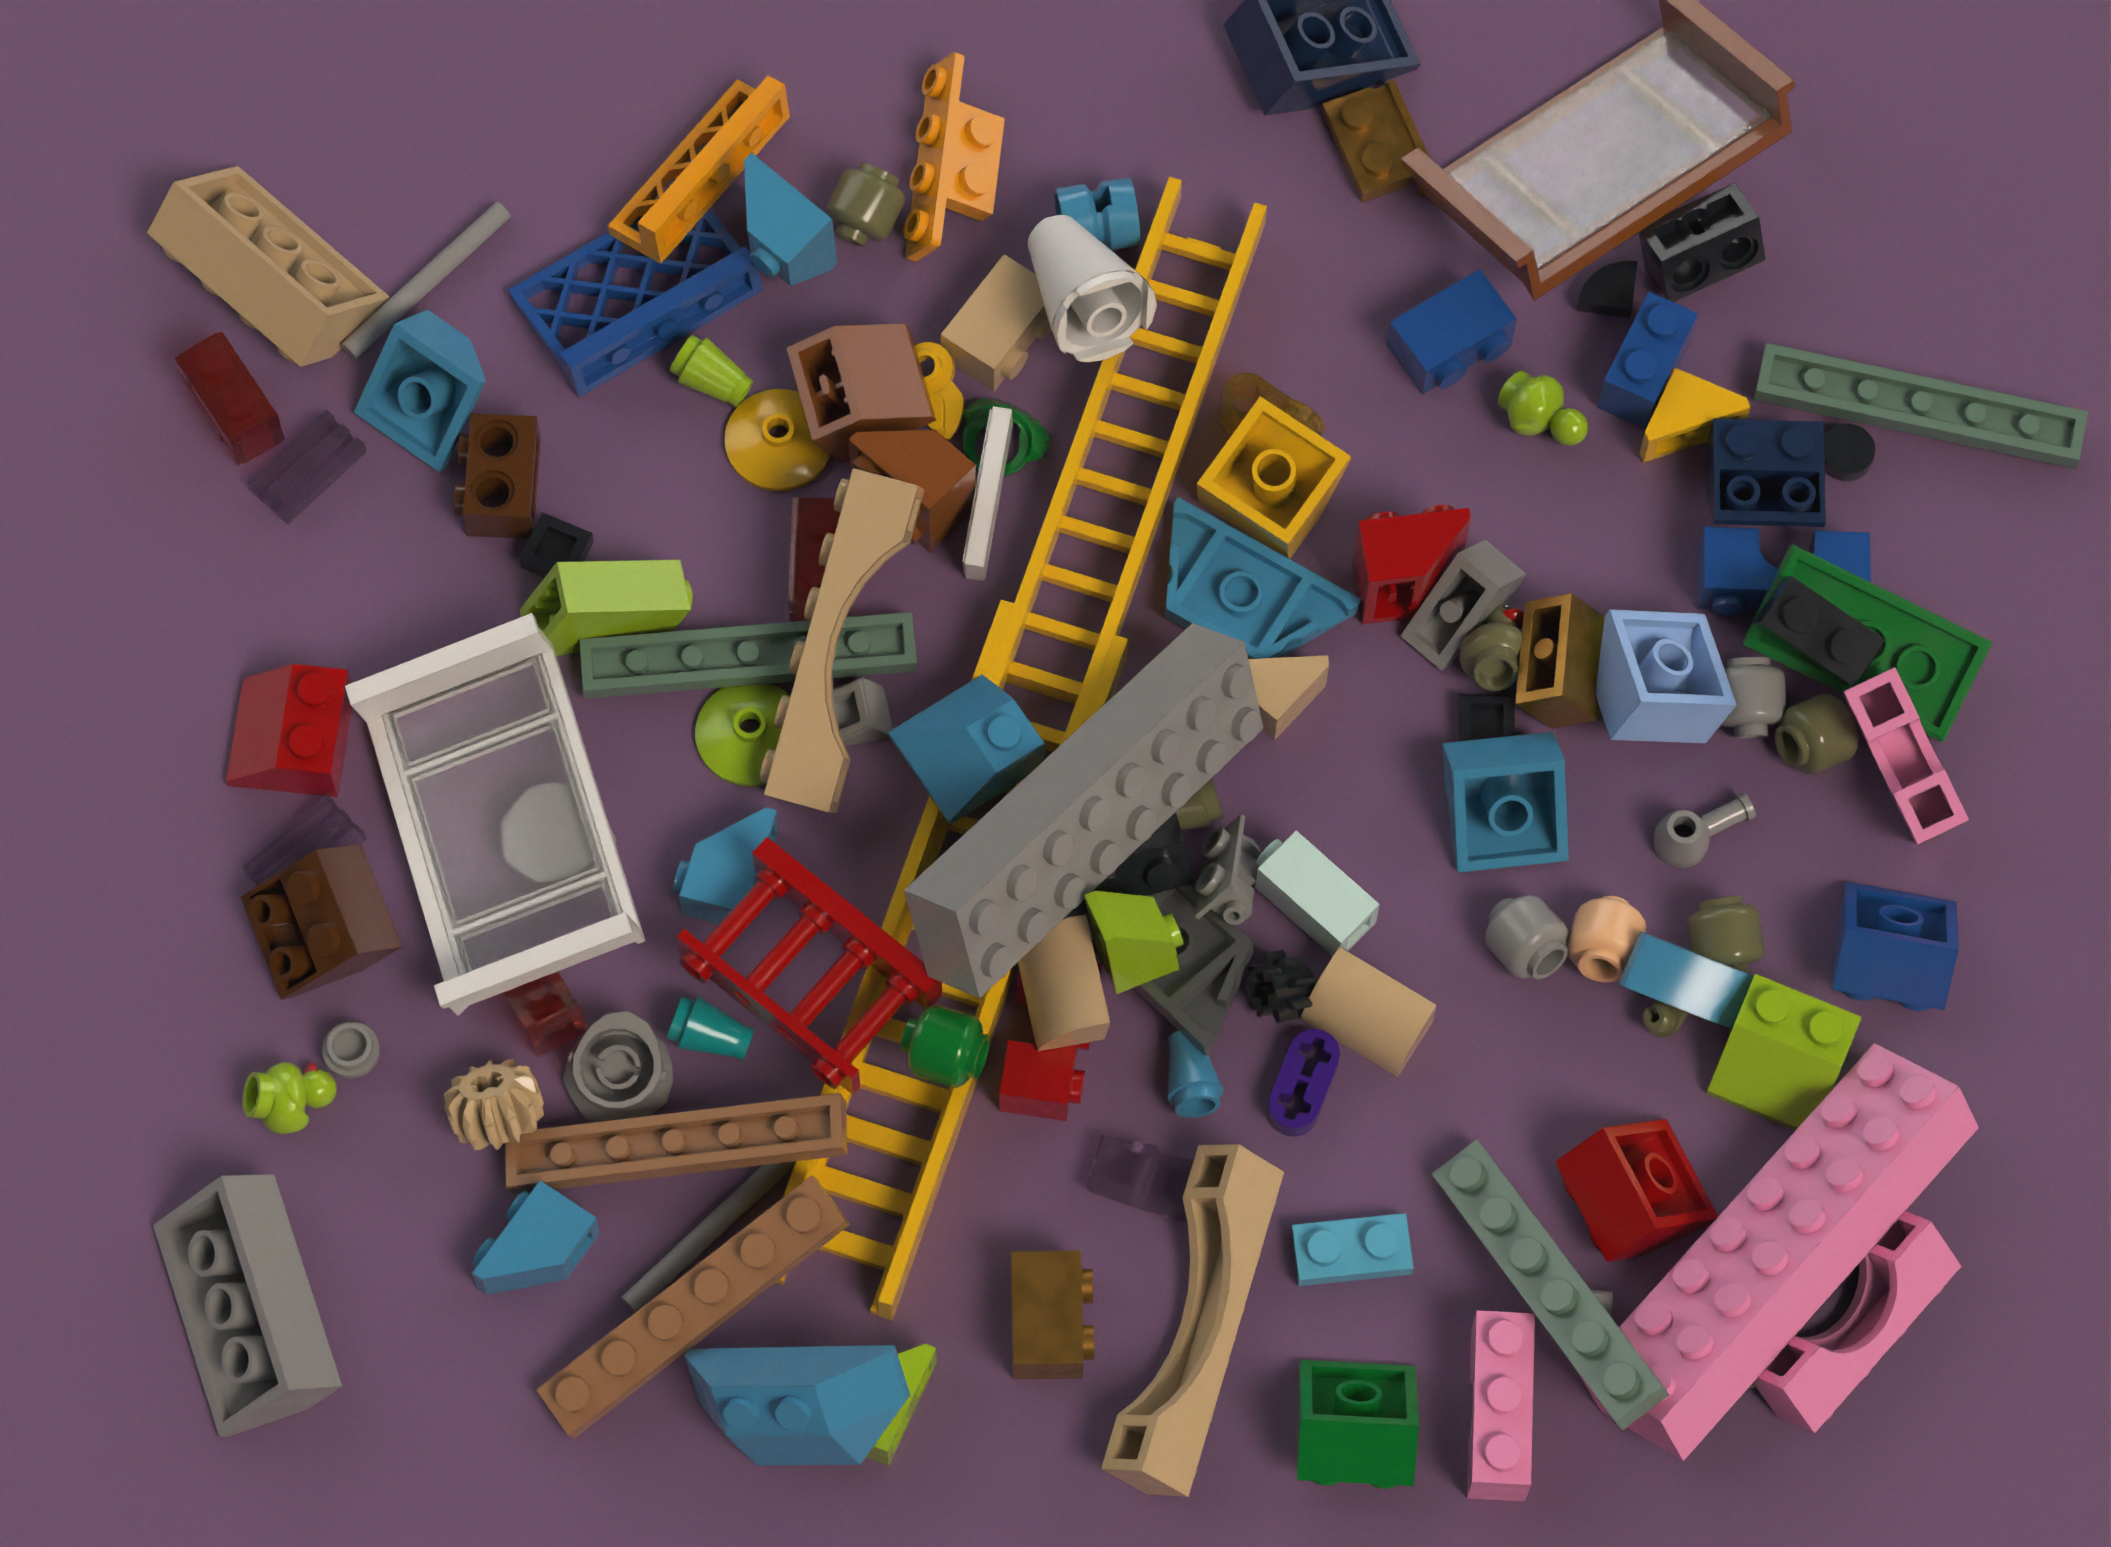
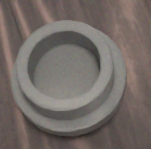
[322,1022,380,1079]

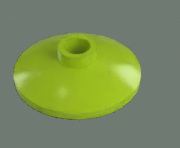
[695,684,791,787]

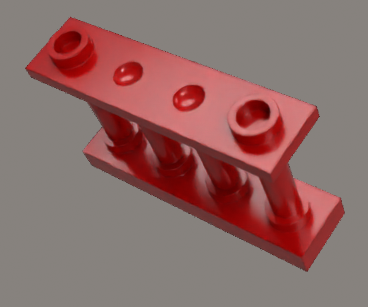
[676,837,942,1095]

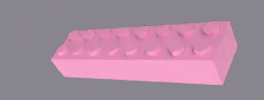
[1579,1043,1979,1461]

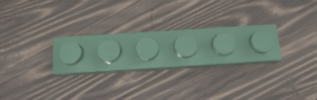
[1754,343,2089,469]
[579,612,917,699]
[1432,1139,1670,1431]

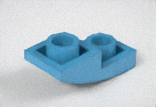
[1619,931,1754,1029]

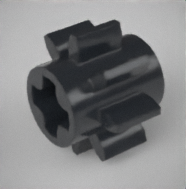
[1245,950,1315,1023]

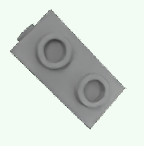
[1194,814,1261,925]

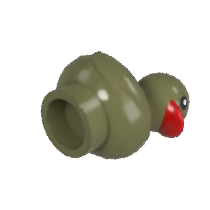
[1459,605,1524,691]

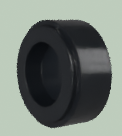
[1824,423,1875,481]

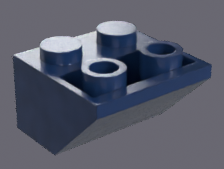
[1706,418,1826,527]

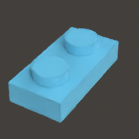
[1291,1213,1414,1286]

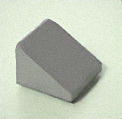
[833,677,893,746]

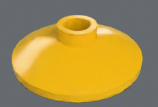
[724,389,831,491]

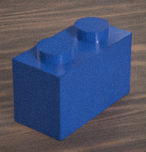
[1386,269,1517,395]
[1597,291,1698,429]

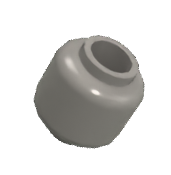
[1721,657,1786,739]
[1485,895,1569,979]

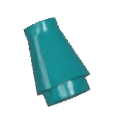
[666,996,755,1061]

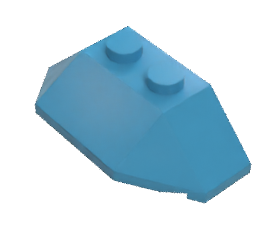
[684,1345,910,1466]

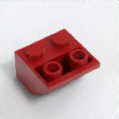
[1352,505,1471,625]

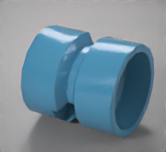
[1054,177,1141,250]

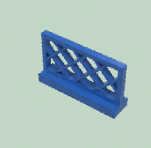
[508,208,763,398]

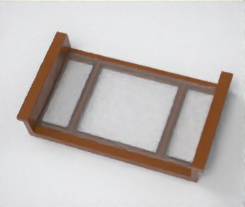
[1401,0,1795,301]

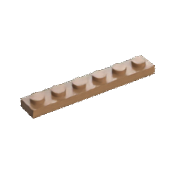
[505,1093,848,1195]
[536,1176,850,1439]

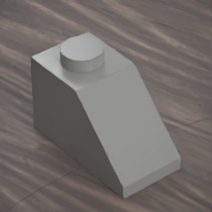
[1400,539,1527,671]

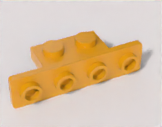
[903,52,1005,262]

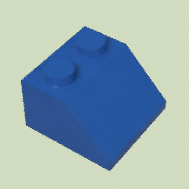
[1832,881,1959,1011]

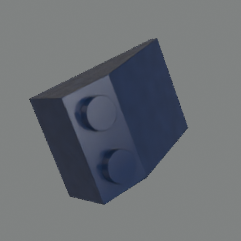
[1223,0,1421,116]

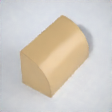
[1018,914,1110,1052]
[1301,947,1437,1077]

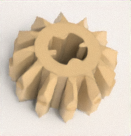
[444,1059,544,1150]

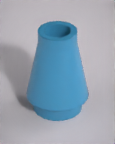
[1168,1031,1224,1118]

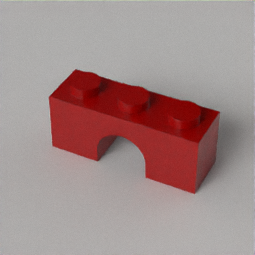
[999,963,1102,1121]

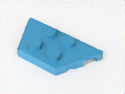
[1165,497,1362,659]

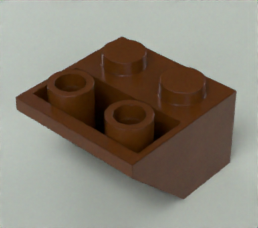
[240,844,402,1000]

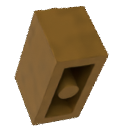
[1515,593,1605,729]
[1011,1250,1095,1379]

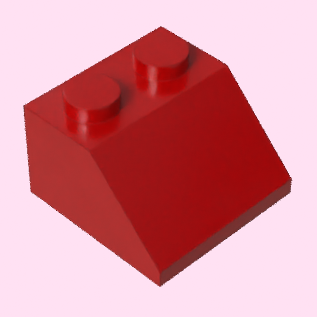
[226,664,353,797]
[1555,1119,1718,1262]

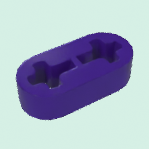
[1267,1029,1340,1137]

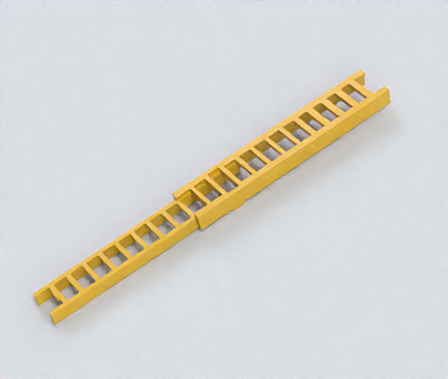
[776,176,1267,1321]

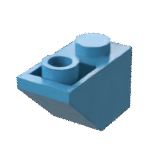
[472,1180,600,1295]

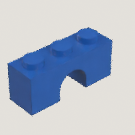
[1698,526,1871,616]

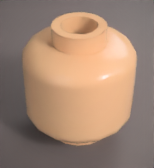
[1568,896,1646,983]

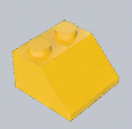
[1197,396,1351,559]

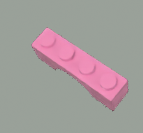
[1753,1211,1962,1434]

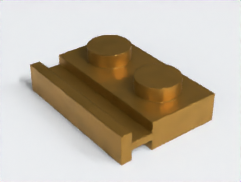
[1321,79,1429,203]

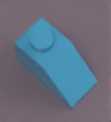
[673,807,779,931]

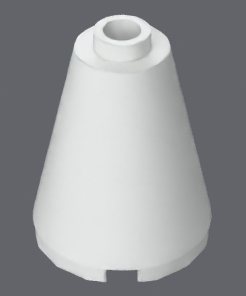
[1028,215,1157,363]

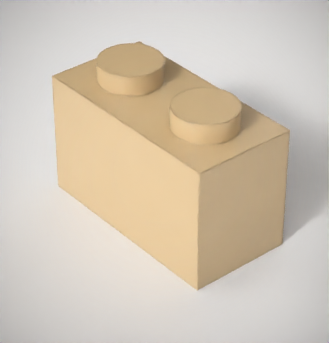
[941,254,1051,392]

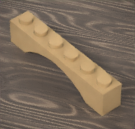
[760,468,925,813]
[1101,1144,1284,1497]

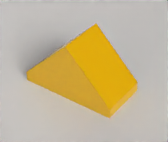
[1639,368,1751,463]

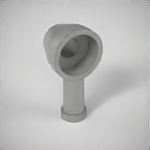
[1653,792,1756,868]

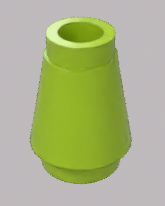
[669,335,754,408]

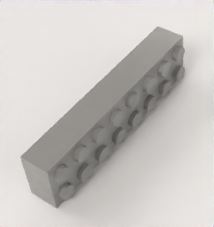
[904,623,1264,998]

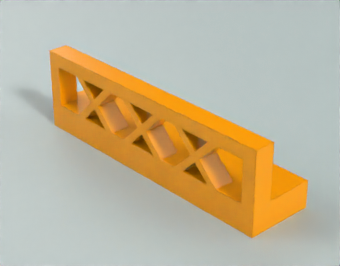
[608,75,790,264]

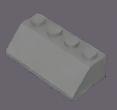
[153,1174,342,1438]

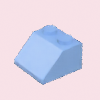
[1595,609,1737,743]

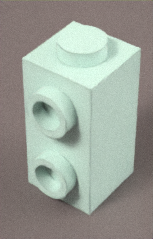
[1255,830,1380,957]

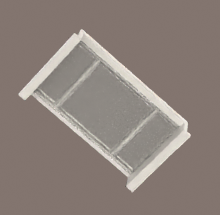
[345,613,645,1016]

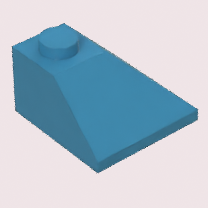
[744,153,838,286]
[354,310,486,472]
[888,674,1045,825]

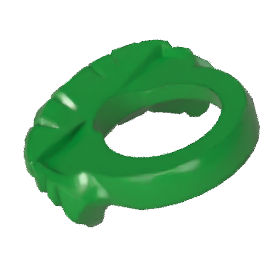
[963,398,1050,477]

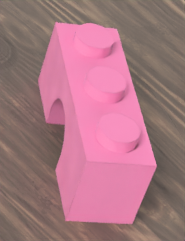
[1842,667,1969,844]
[1467,1310,1535,1502]

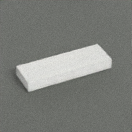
[962,406,1013,582]

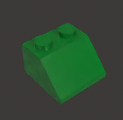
[1296,1360,1419,1489]

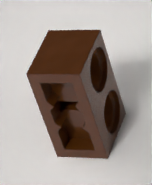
[454,413,541,539]

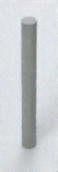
[340,202,511,360]
[621,1161,796,1313]

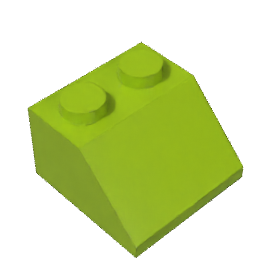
[1706,974,1862,1131]

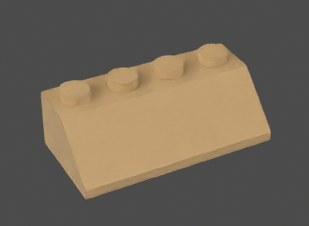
[147,166,391,367]

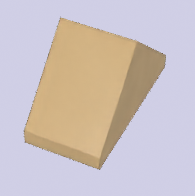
[1248,655,1329,740]

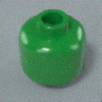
[900,1005,990,1088]

